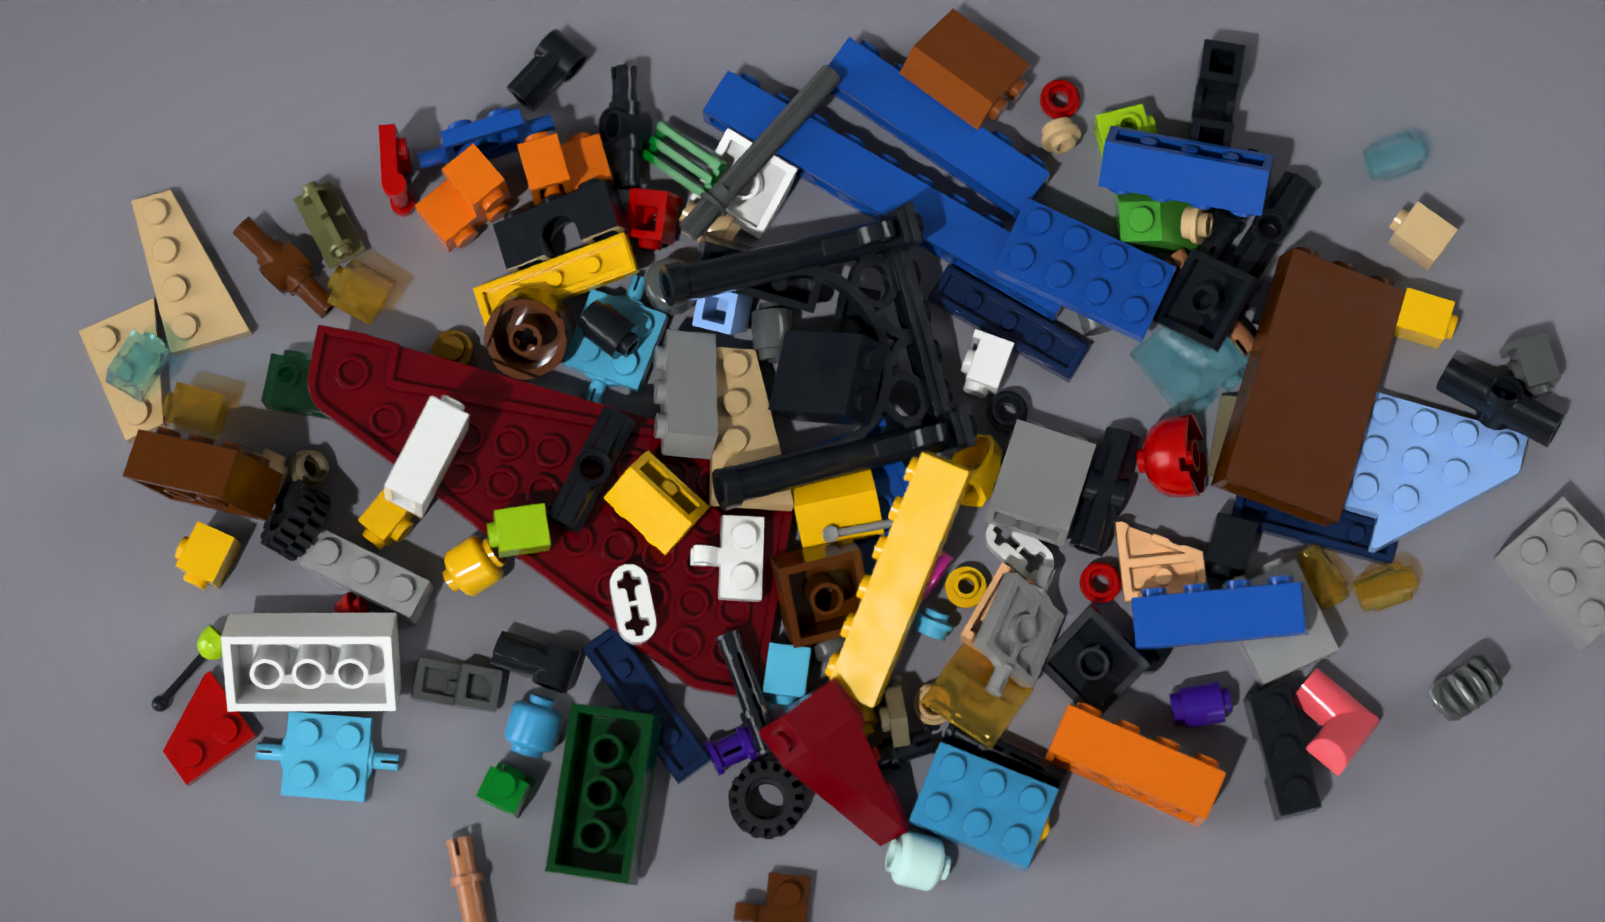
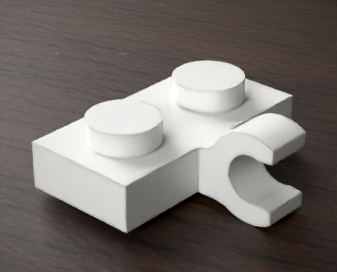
[690,515,764,602]

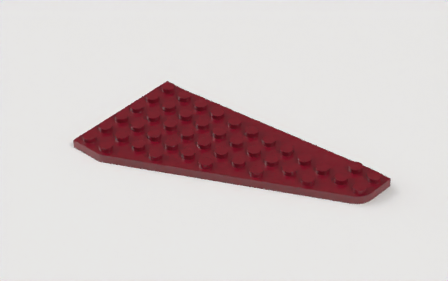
[307,325,793,698]

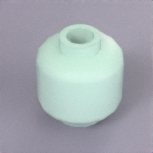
[885,831,951,891]

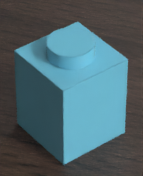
[763,642,811,708]

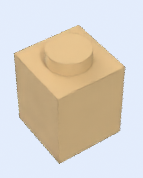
[1388,201,1458,271]

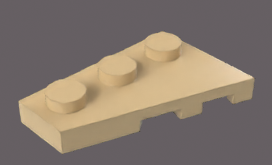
[79,298,167,443]

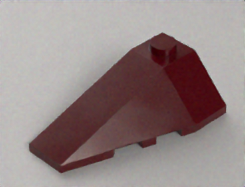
[758,676,911,846]

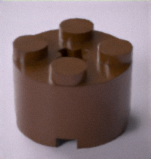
[484,287,572,380]

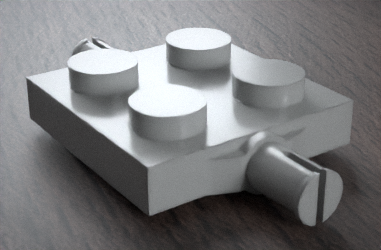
[973,564,1065,697]

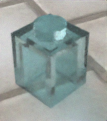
[105,329,169,402]

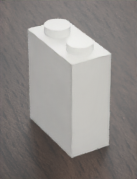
[384,395,469,518]

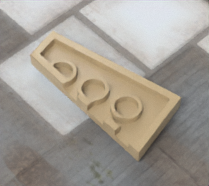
[131,190,252,357]
[709,347,794,511]

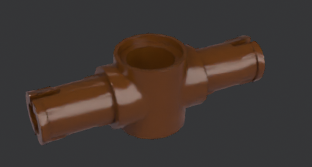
[233,217,338,318]

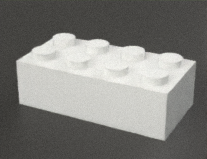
[221,613,401,711]

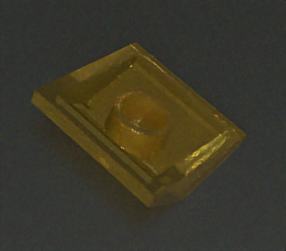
[921,643,1033,750]

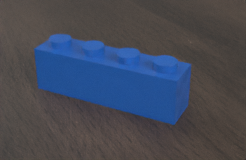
[1098,125,1274,217]
[1131,575,1309,650]

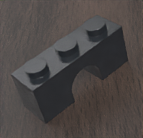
[1187,39,1245,147]
[493,179,631,273]
[1243,684,1322,821]

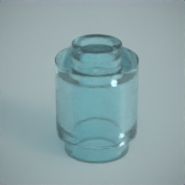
[1363,131,1427,182]

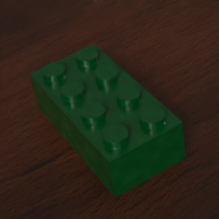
[545,703,663,885]

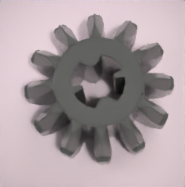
[1428,655,1504,721]

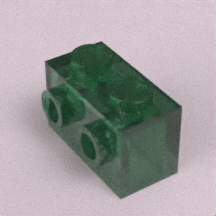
[261,350,330,420]

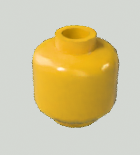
[442,535,506,597]

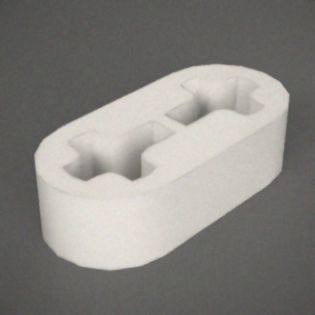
[985,524,1054,581]
[610,564,656,645]

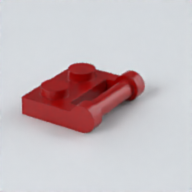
[379,124,416,217]

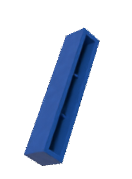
[828,37,1050,219]

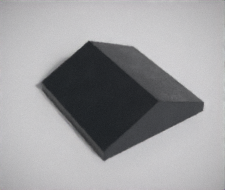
[1153,248,1259,352]
[1042,604,1152,717]

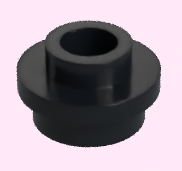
[987,391,1028,433]

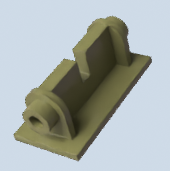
[293,181,366,269]

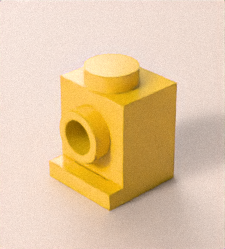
[358,489,426,551]

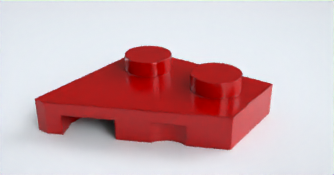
[163,671,258,786]

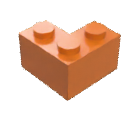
[517,132,614,207]
[414,143,512,252]

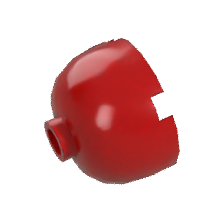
[1136,414,1207,498]

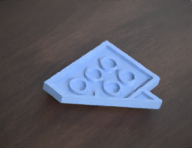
[1343,392,1528,553]

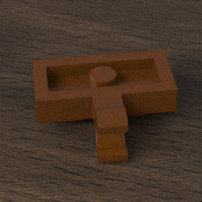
[733,872,811,922]

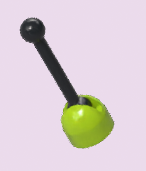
[152,624,223,712]

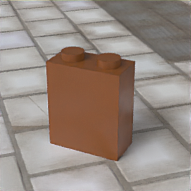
[899,9,1031,130]

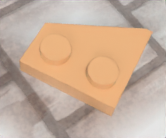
[1114,522,1207,603]

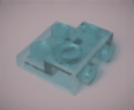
[1130,327,1247,416]

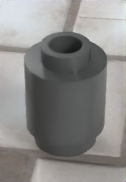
[751,302,793,364]

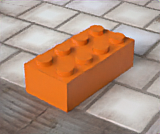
[1044,702,1226,827]

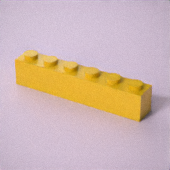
[825,451,974,708]

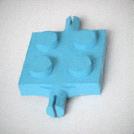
[562,274,669,403]
[255,711,400,802]

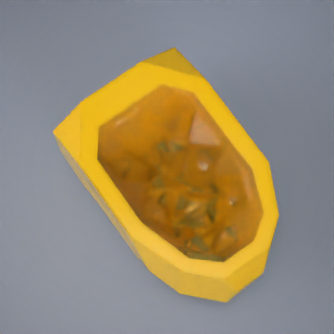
[951,434,1002,507]

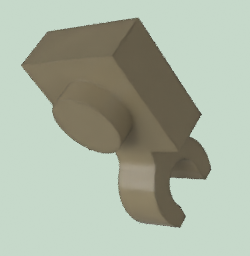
[879,674,910,748]

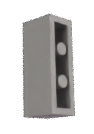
[653,329,718,459]
[299,527,435,625]

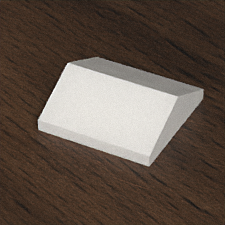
[690,127,799,239]

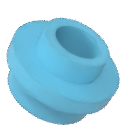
[913,607,954,641]

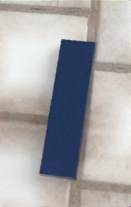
[927,264,1090,383]
[1231,495,1397,567]
[581,628,712,785]

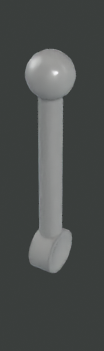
[822,519,894,543]

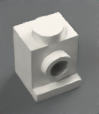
[961,329,1014,398]

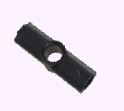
[1226,171,1316,280]
[1436,358,1564,448]
[547,406,636,535]
[1069,427,1141,556]

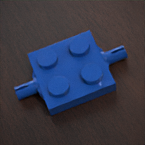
[417,108,555,170]

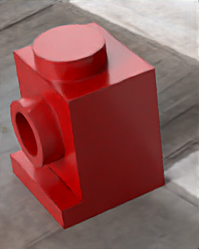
[626,188,683,251]

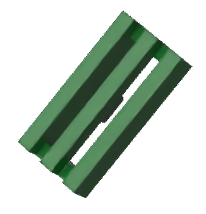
[641,121,727,198]

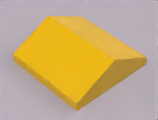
[791,470,885,549]

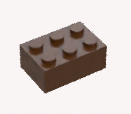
[123,427,283,522]

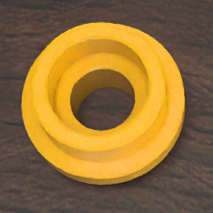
[945,566,987,608]

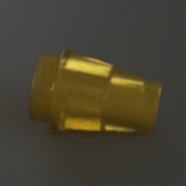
[1297,545,1350,610]

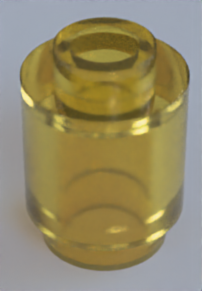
[1352,561,1418,613]

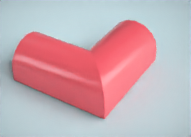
[1293,667,1380,776]

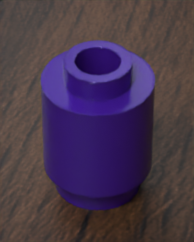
[1169,681,1233,729]

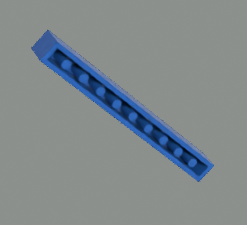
[703,70,1063,324]

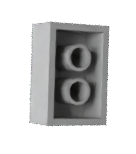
[1494,496,1605,651]

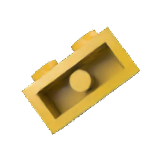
[604,451,709,555]

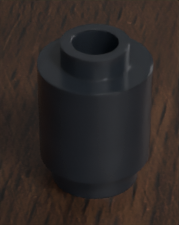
[577,300,640,359]

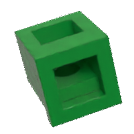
[476,763,536,819]

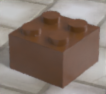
[770,538,865,648]

